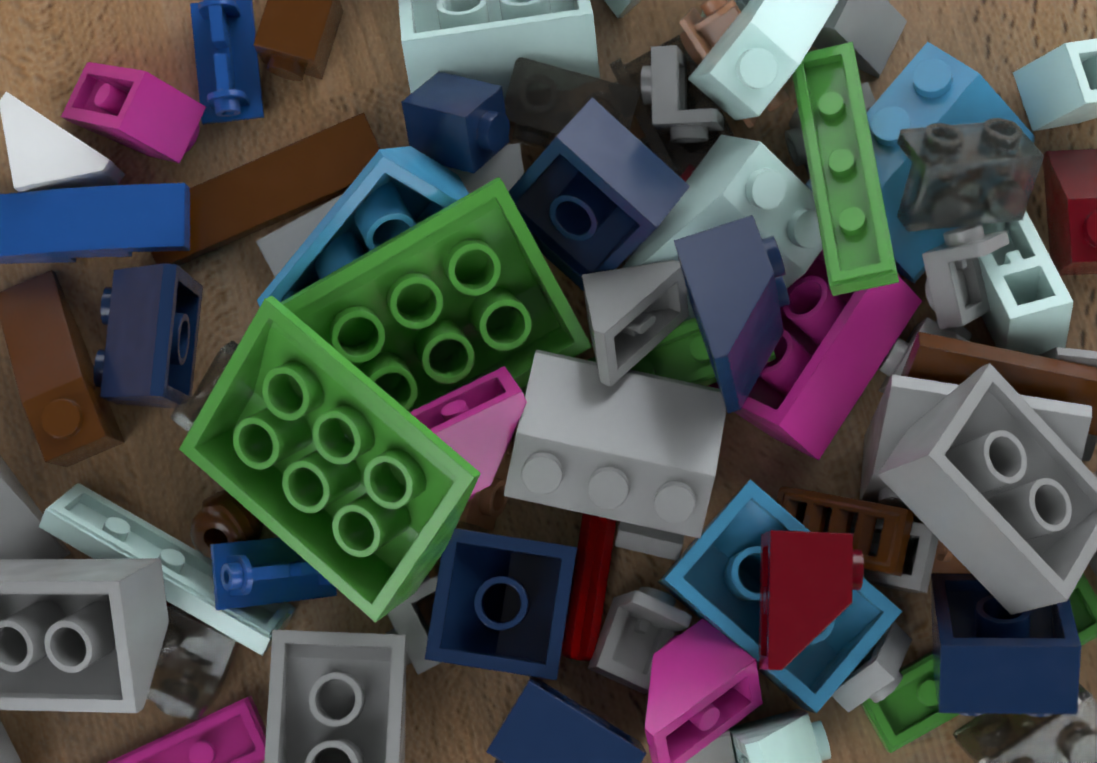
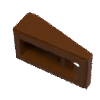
[776,486,914,577]

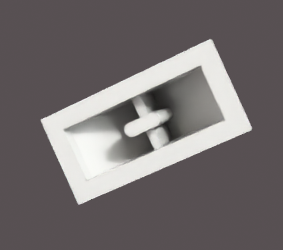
[0,92,125,192]

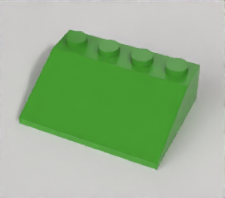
[280,177,592,412]
[179,296,481,623]

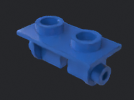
[190,0,265,125]
[210,538,337,610]

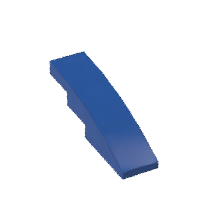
[0,183,190,264]

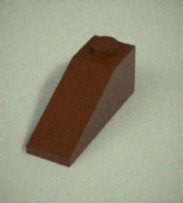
[0,270,125,467]

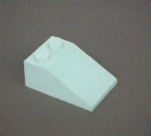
[622,135,823,322]

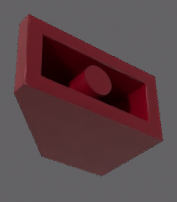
[1042,149,1097,276]
[759,530,864,670]

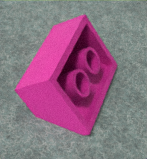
[708,249,922,460]

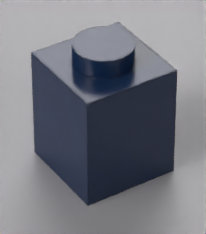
[401,71,510,174]

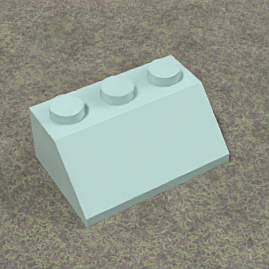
[398,0,600,100]

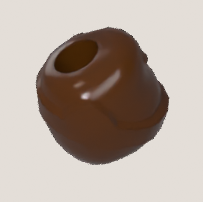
[190,490,263,559]

